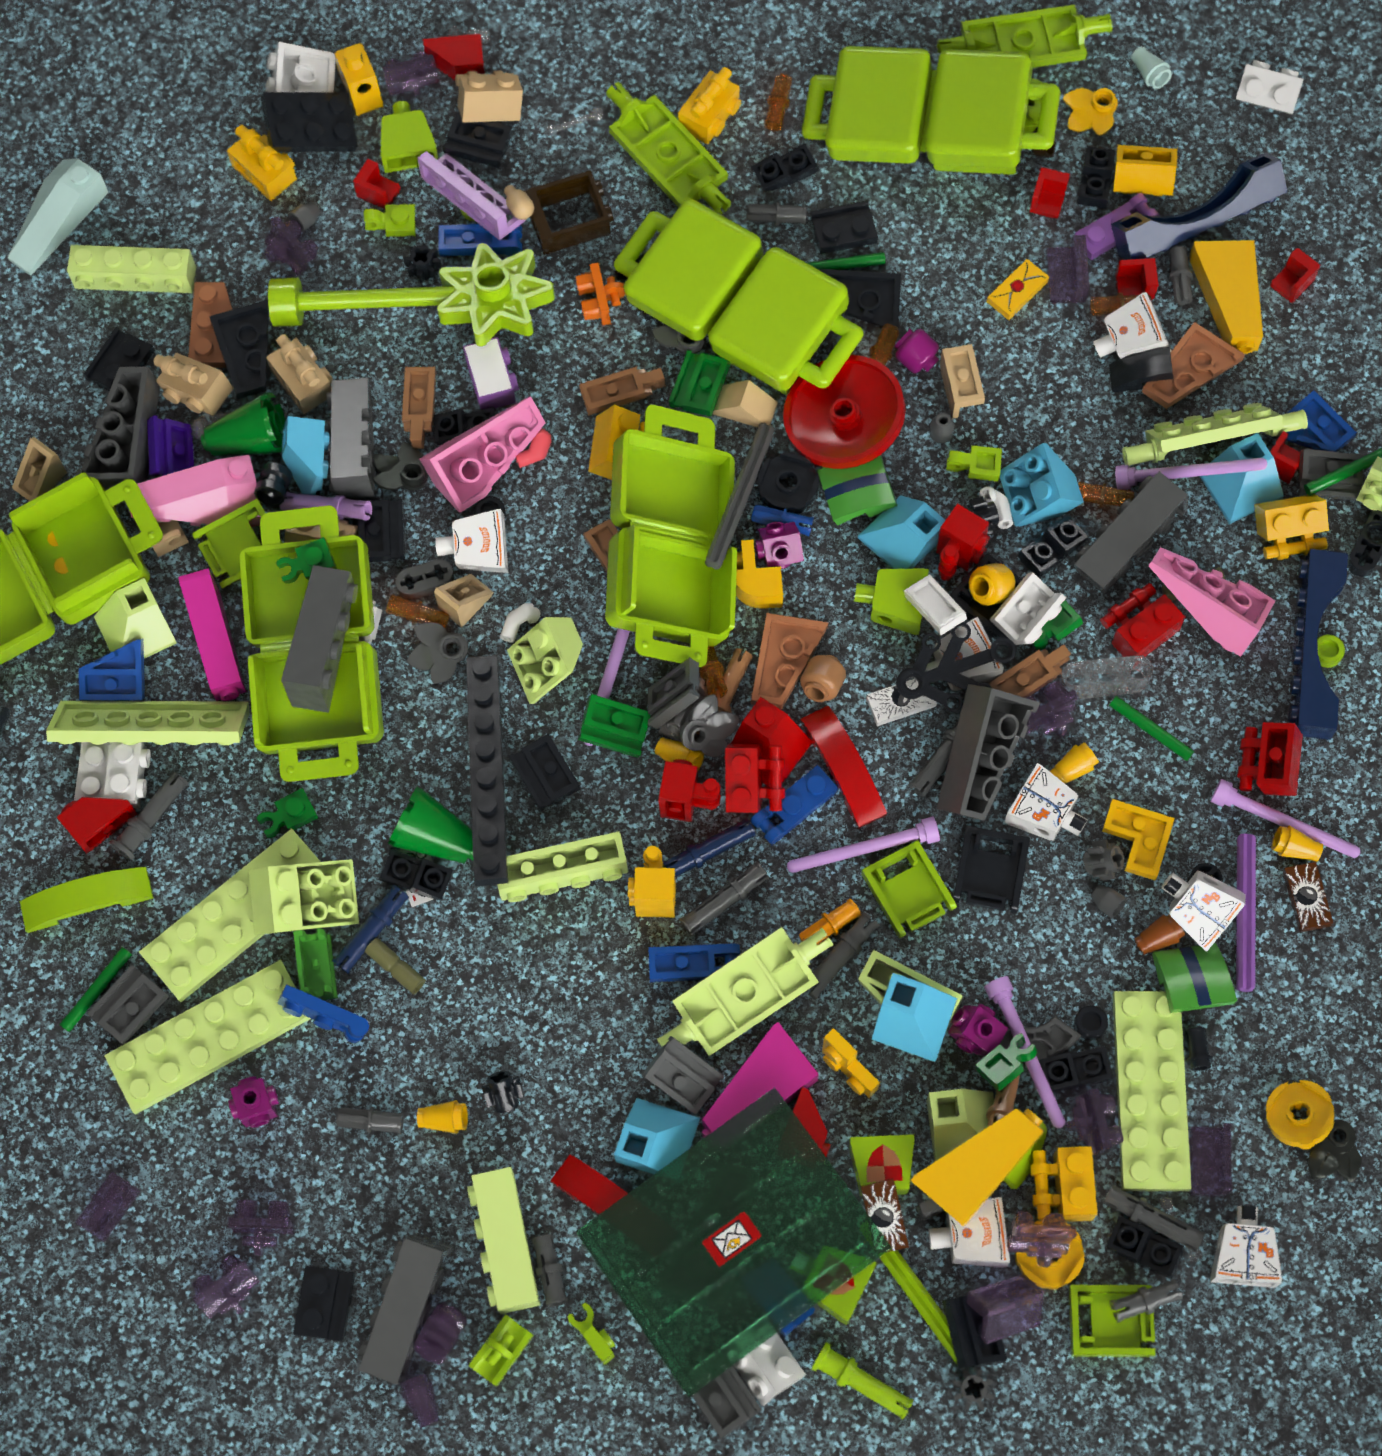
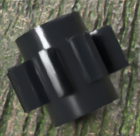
[403,243,442,283]
[966,496,999,535]
[481,1071,524,1113]

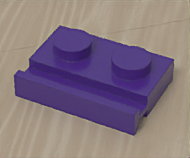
[147,415,194,476]

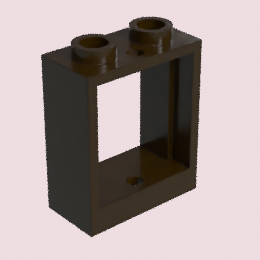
[524,170,614,255]

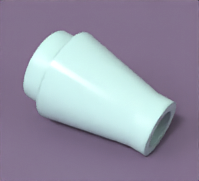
[1131,47,1172,89]

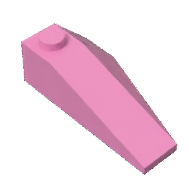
[419,396,546,513]
[129,455,260,527]
[1149,547,1275,657]

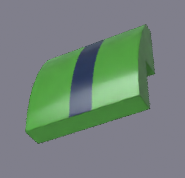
[817,455,897,525]
[1152,943,1237,1013]

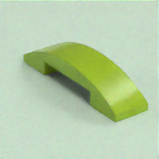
[19,867,154,933]

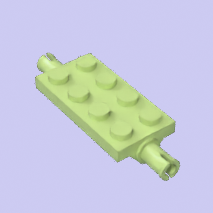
[1122,403,1308,466]
[657,927,834,1056]

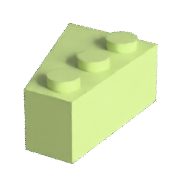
[858,949,963,1031]

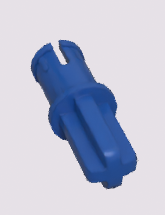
[751,504,814,537]

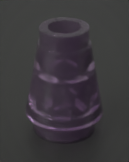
[400,1373,440,1428]

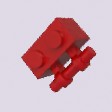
[936,503,990,581]
[1100,583,1185,666]
[1237,722,1303,796]
[725,743,785,813]
[658,759,721,823]

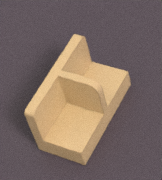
[940,344,985,419]

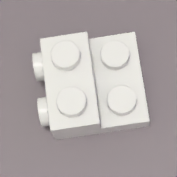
[265,42,335,92]
[74,742,151,808]

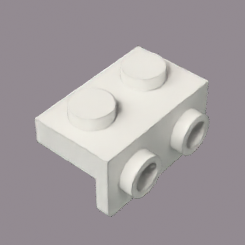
[1236,61,1304,114]
[990,572,1066,645]
[724,1318,806,1406]

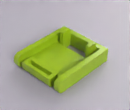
[191,498,282,589]
[861,840,957,938]
[1069,1285,1156,1357]

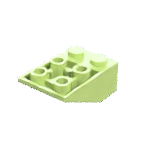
[248,859,359,935]

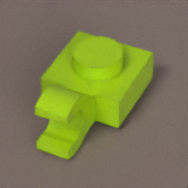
[364,204,416,237]
[946,445,1002,482]
[568,1303,615,1365]

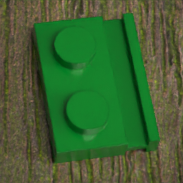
[668,350,730,417]
[577,694,650,758]

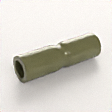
[365,938,426,994]

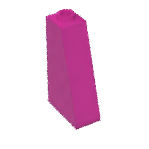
[178,568,247,701]
[701,1022,819,1152]

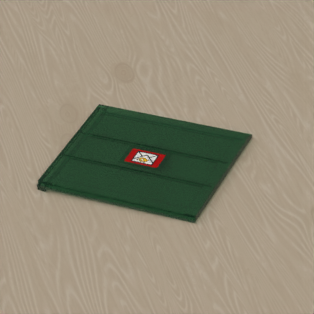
[576,1087,892,1398]

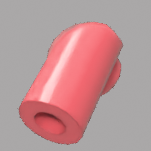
[515,428,552,468]

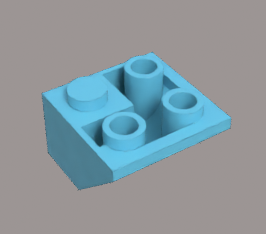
[282,416,329,495]
[1199,433,1284,524]
[1000,443,1084,527]
[858,495,945,569]
[872,973,957,1062]
[614,1098,700,1183]

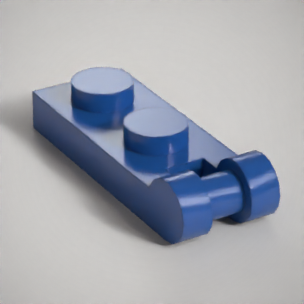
[438,224,522,257]
[750,765,839,845]
[648,944,740,982]
[277,984,369,1043]

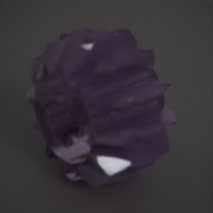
[414,1303,467,1365]

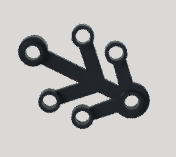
[896,622,1016,713]

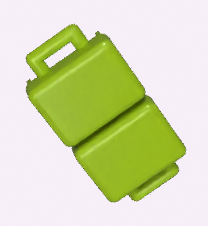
[801,46,1060,175]
[614,199,864,395]
[605,405,737,667]
[0,472,163,665]
[239,505,384,782]

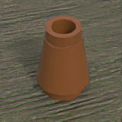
[1134,914,1185,955]

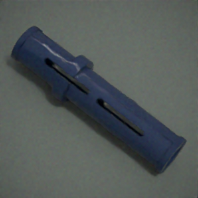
[663,818,756,878]
[332,885,410,974]

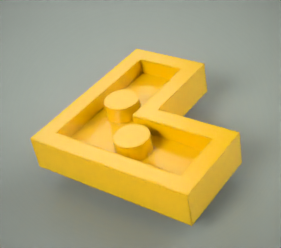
[1102,799,1175,881]
[822,1028,880,1098]

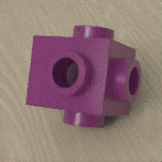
[755,522,804,569]
[948,1004,1009,1056]
[228,1076,279,1128]

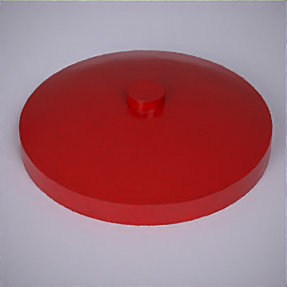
[783,355,906,469]

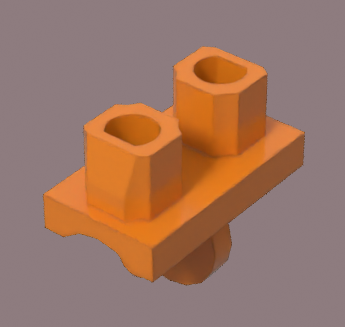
[575,263,625,325]

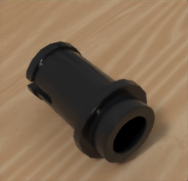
[1184,1027,1213,1071]

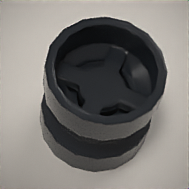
[254,463,292,506]

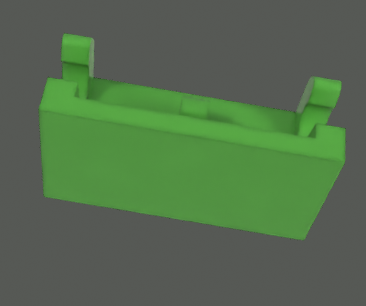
[293,928,338,1000]

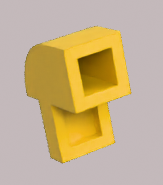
[736,540,783,609]

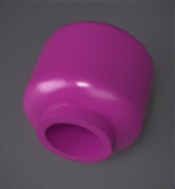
[894,328,939,374]

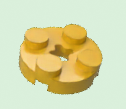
[1266,1080,1334,1150]
[1015,1219,1084,1290]

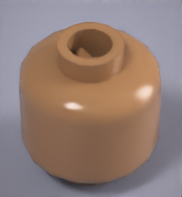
[800,655,846,702]

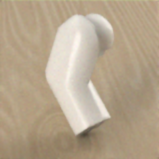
[979,486,1013,529]
[500,603,541,643]

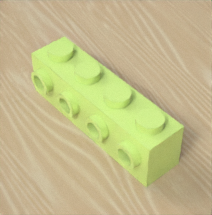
[67,245,196,293]
[497,831,628,902]
[467,1167,540,1314]

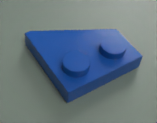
[1278,390,1357,452]
[79,639,145,700]

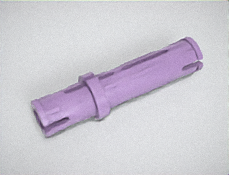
[280,492,372,521]

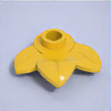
[1063,88,1118,136]

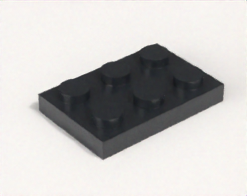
[261,92,358,152]

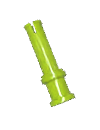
[811,1342,914,1420]

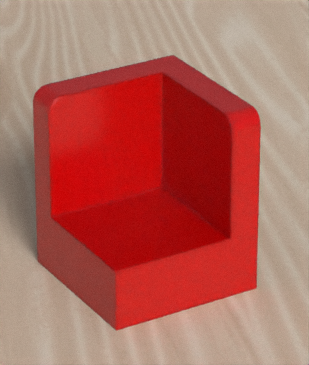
[353,159,401,210]
[1030,167,1070,219]
[1270,247,1321,303]
[1115,258,1159,301]
[1270,431,1300,484]

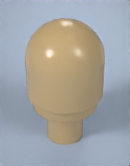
[504,185,534,220]

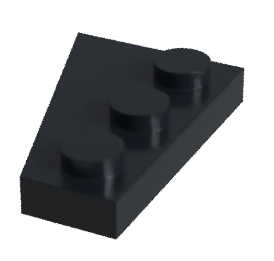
[818,269,901,334]
[209,299,269,399]

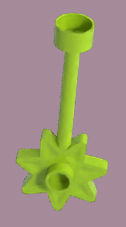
[268,243,555,347]

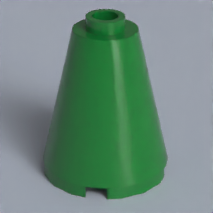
[201,392,286,456]
[388,786,473,864]

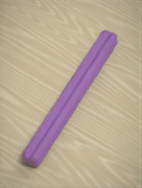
[1236,834,1256,992]

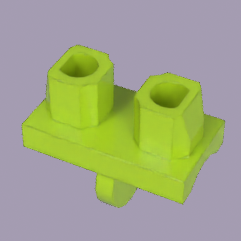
[468,1314,534,1387]

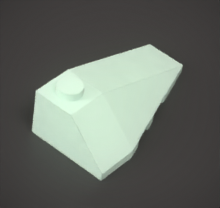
[7,159,109,276]

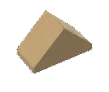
[713,380,778,427]
[12,437,67,502]
[434,574,494,628]

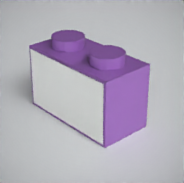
[463,337,519,410]

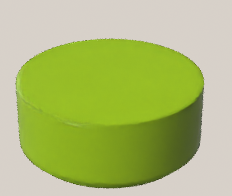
[1317,634,1345,668]

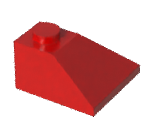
[724,697,812,787]

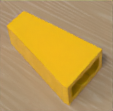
[1189,240,1263,354]
[910,1108,1045,1226]

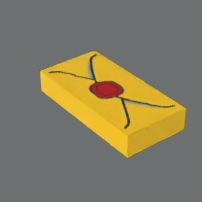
[987,259,1049,320]

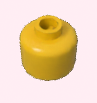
[969,563,1016,606]

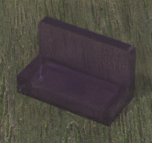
[1047,235,1090,303]
[1190,1123,1232,1197]
[967,1274,1044,1344]

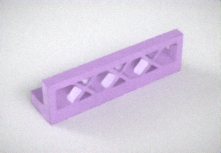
[418,151,526,240]

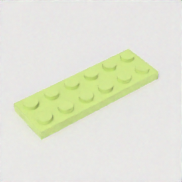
[46,701,250,745]
[139,828,321,1003]
[104,960,311,1115]
[1113,991,1191,1191]

